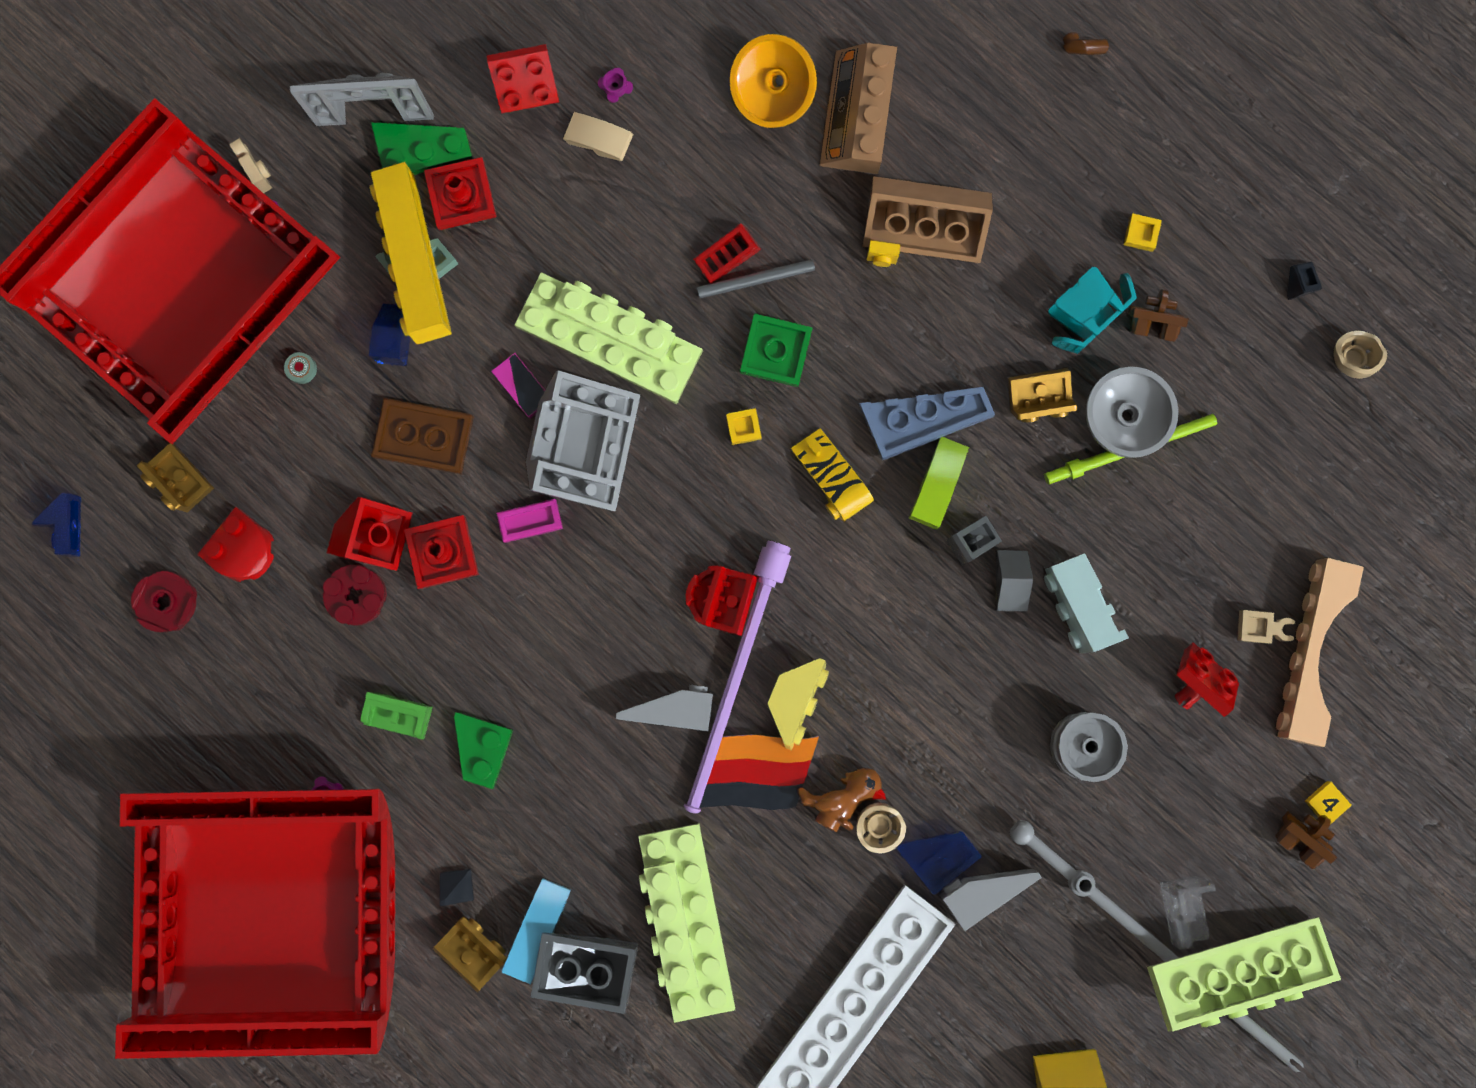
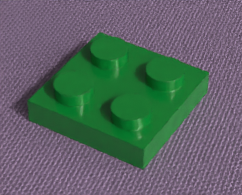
[740,314,813,387]

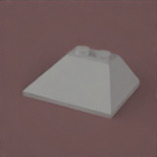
[290,73,434,126]
[526,370,640,511]

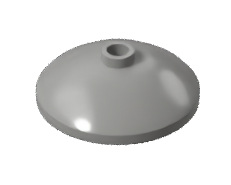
[1086,367,1178,458]

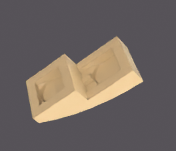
[563,112,633,161]

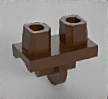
[1127,289,1189,342]
[1276,811,1337,869]

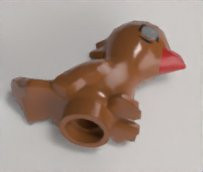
[797,768,886,833]

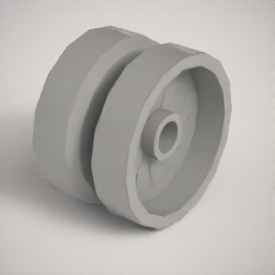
[1050,712,1128,782]

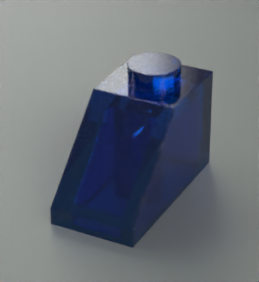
[369,303,410,366]

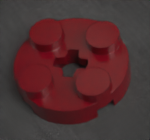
[323,565,387,626]
[131,571,197,633]

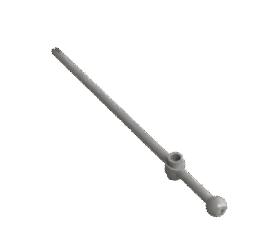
[1010,820,1304,1072]

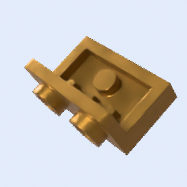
[1008,368,1077,422]
[137,444,214,513]
[433,916,507,992]

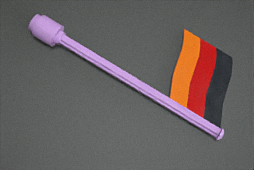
[684,540,819,813]

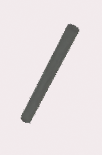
[697,259,815,299]

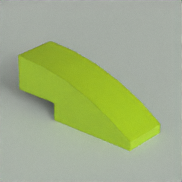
[909,437,969,530]

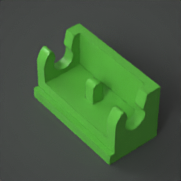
[360,692,433,739]

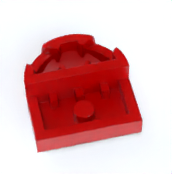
[197,507,274,583]
[686,566,758,636]

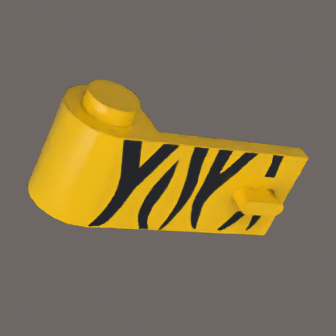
[791,428,874,522]

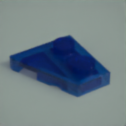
[896,831,982,895]

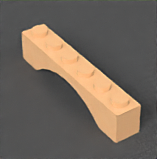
[1276,558,1364,747]

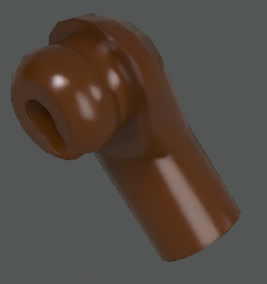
[1063,32,1109,55]

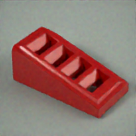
[693,223,761,284]

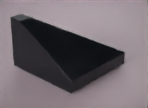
[1287,262,1322,300]
[439,869,474,906]

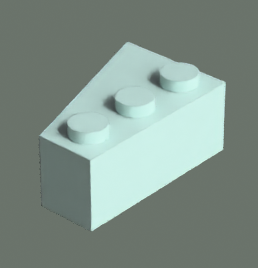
[1044,553,1129,653]

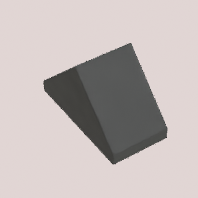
[946,516,1002,566]
[996,550,1033,612]

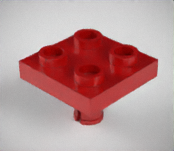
[487,44,559,114]
[424,157,497,230]
[404,515,479,589]
[1175,642,1239,717]

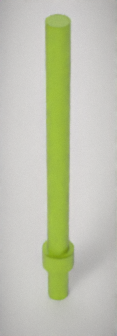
[1044,414,1217,485]

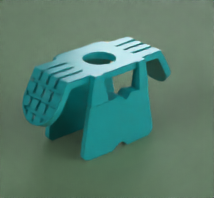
[1048,267,1137,354]

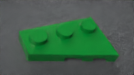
[371,122,473,175]

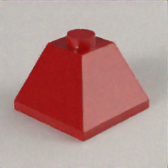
[327,497,413,571]

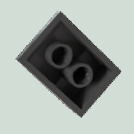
[531,933,638,1014]

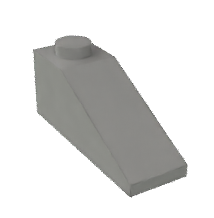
[616,685,713,731]
[939,869,1042,931]

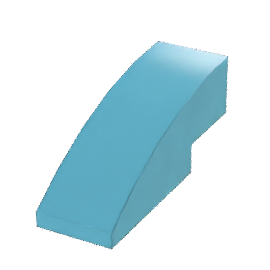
[502,878,571,985]

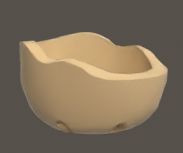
[1334,331,1387,379]
[856,802,906,853]

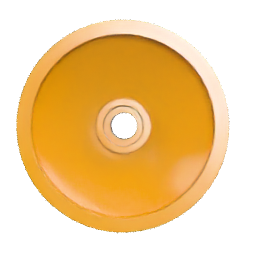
[730,34,817,128]

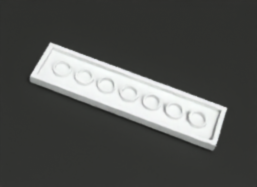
[756,884,956,1088]

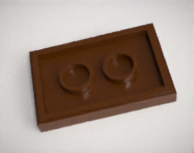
[371,398,474,475]

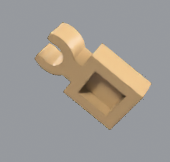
[229,138,272,193]
[1237,610,1295,644]

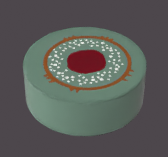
[284,352,317,384]

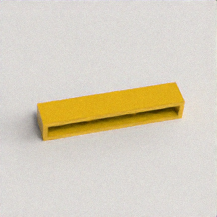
[370,162,452,345]

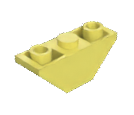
[768,658,829,751]

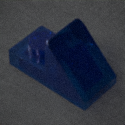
[32,493,81,557]

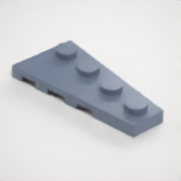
[859,387,995,461]

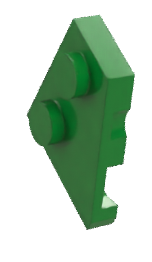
[454,712,513,789]

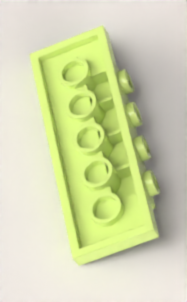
[515,272,703,404]
[638,823,735,1023]
[1147,917,1341,1031]

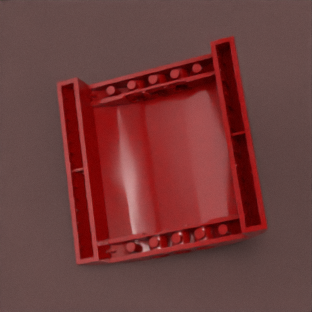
[0,98,341,444]
[115,789,395,1059]

